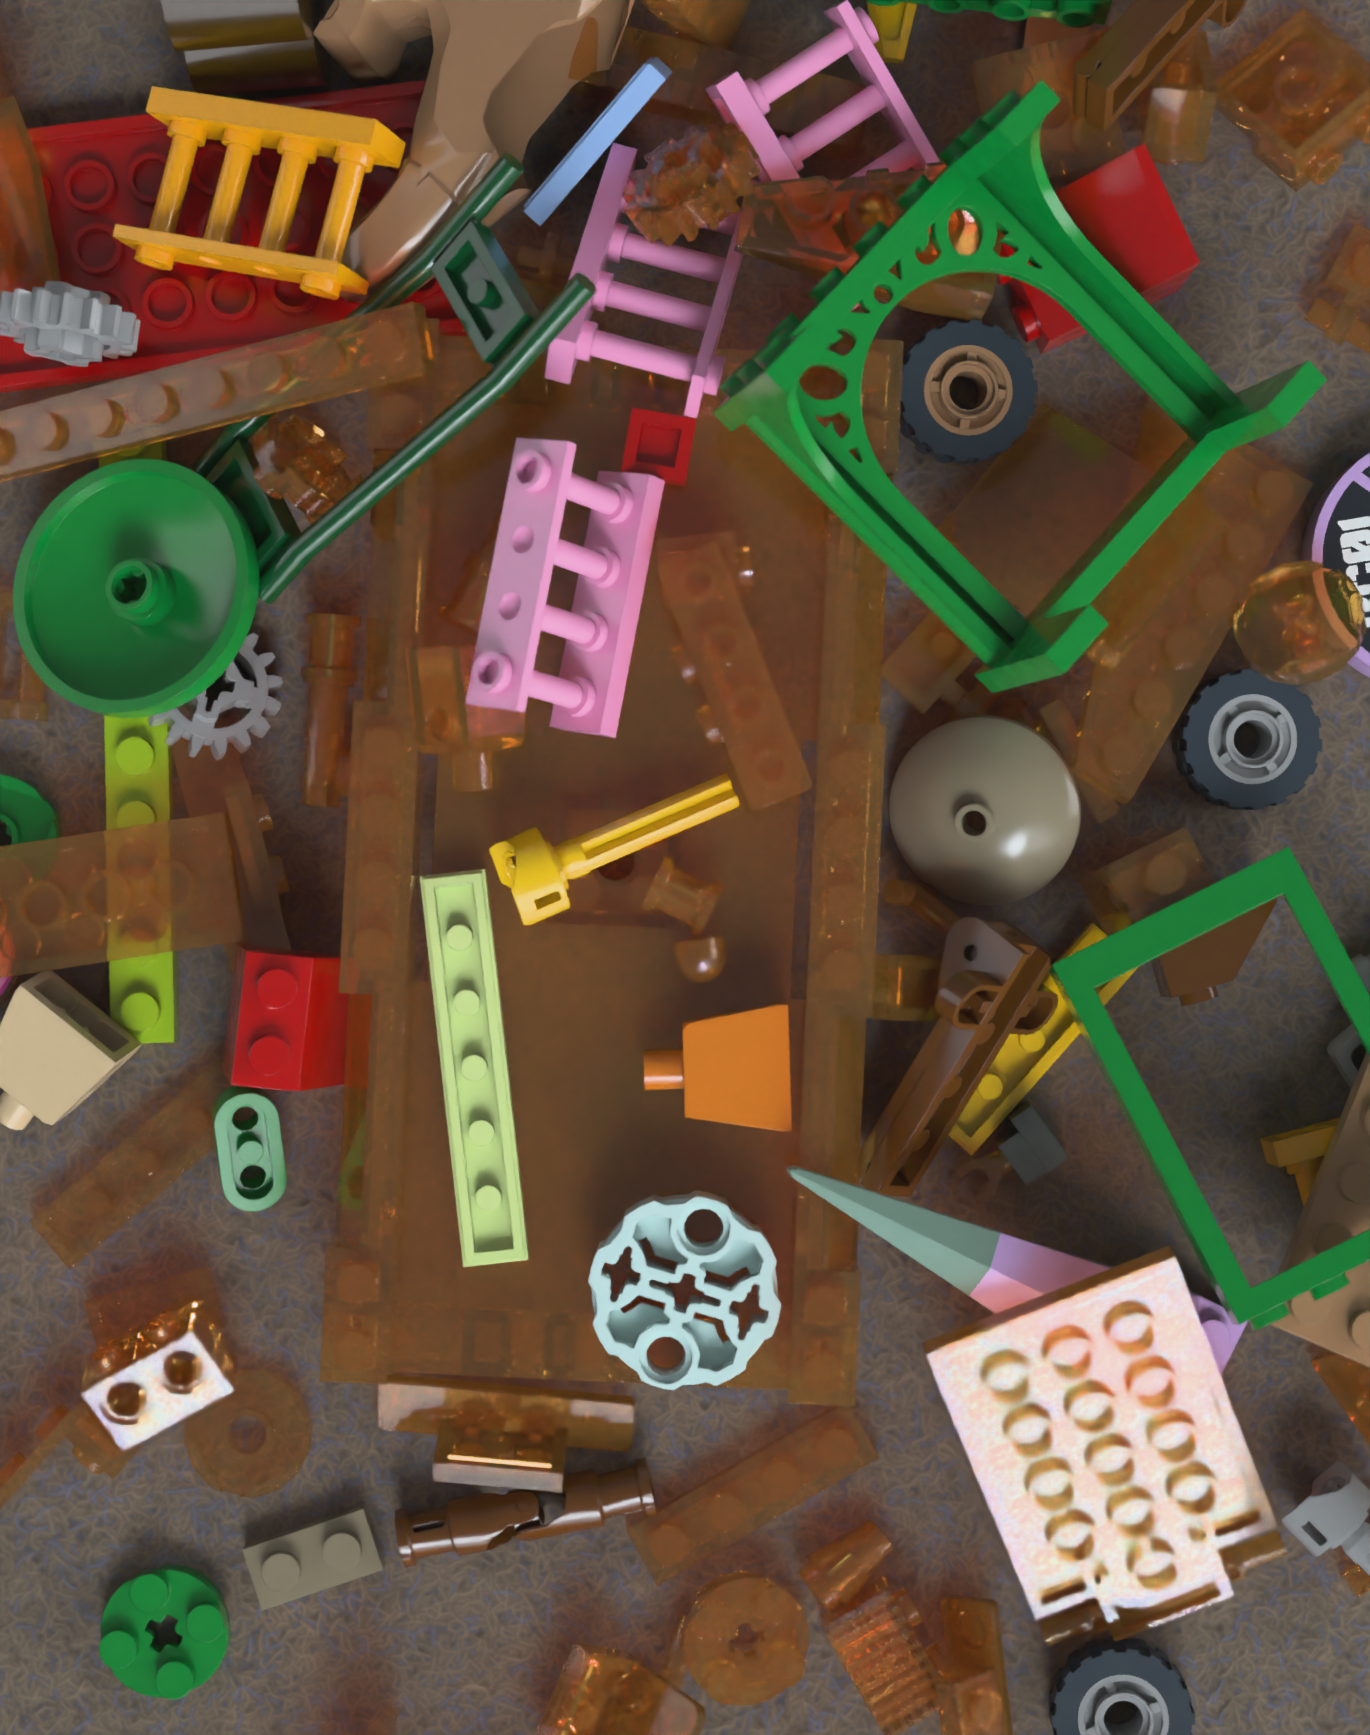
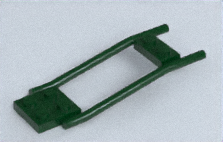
[193,152,597,604]

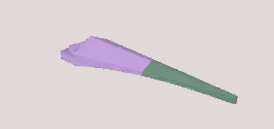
[786,1165,1248,1435]

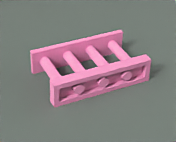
[705,0,977,312]
[544,143,767,418]
[465,438,665,738]

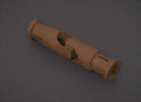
[394,1457,658,1568]

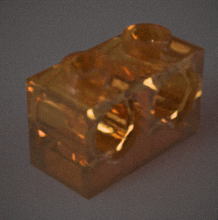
[80,1301,238,1452]

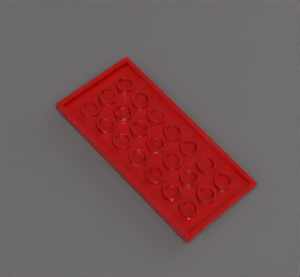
[0,80,468,393]

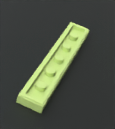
[420,869,530,1267]

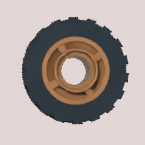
[891,319,1038,465]

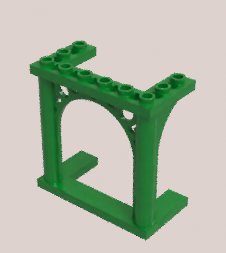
[712,79,1327,693]

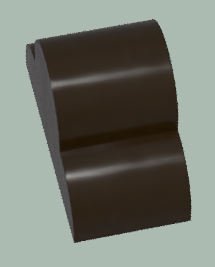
[160,0,330,96]

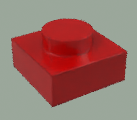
[621,407,697,487]

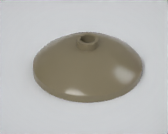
[889,715,1081,905]

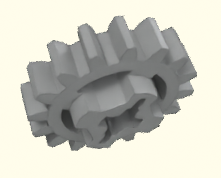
[0,281,141,367]
[148,632,283,760]

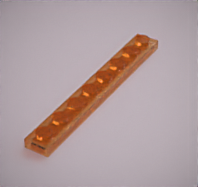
[0,302,435,482]

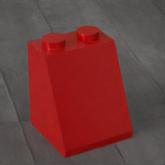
[991,143,1200,354]
[222,943,364,1091]

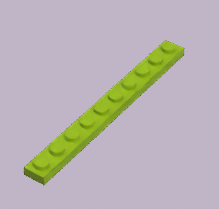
[98,407,179,1043]

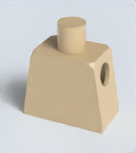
[0,968,142,1130]

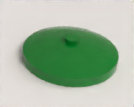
[13,459,260,718]

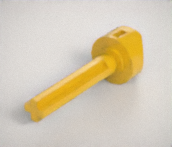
[489,773,740,925]

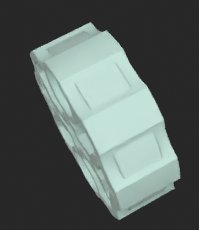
[588,1190,782,1390]

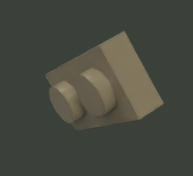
[242,1504,386,1611]

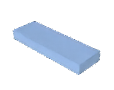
[524,56,673,226]

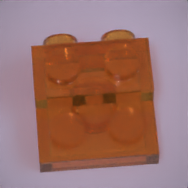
[1207,8,1370,192]

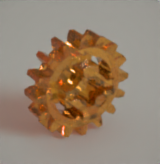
[622,120,761,246]

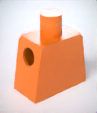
[644,1003,792,1131]

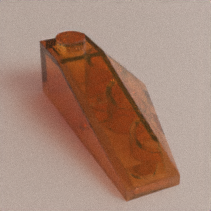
[734,162,1003,321]

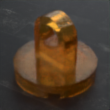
[1233,560,1367,685]

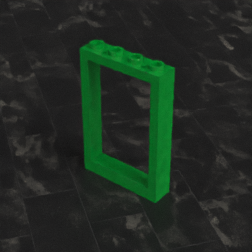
[1049,846,1370,1331]

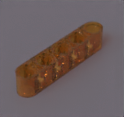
[568,17,868,160]

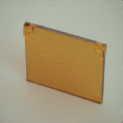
[936,402,1228,673]

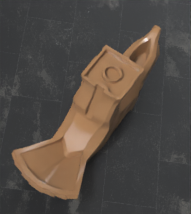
[312,0,635,303]

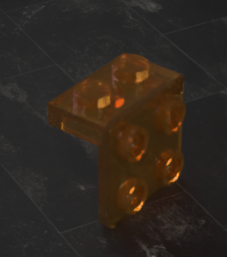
[535,1643,706,1735]

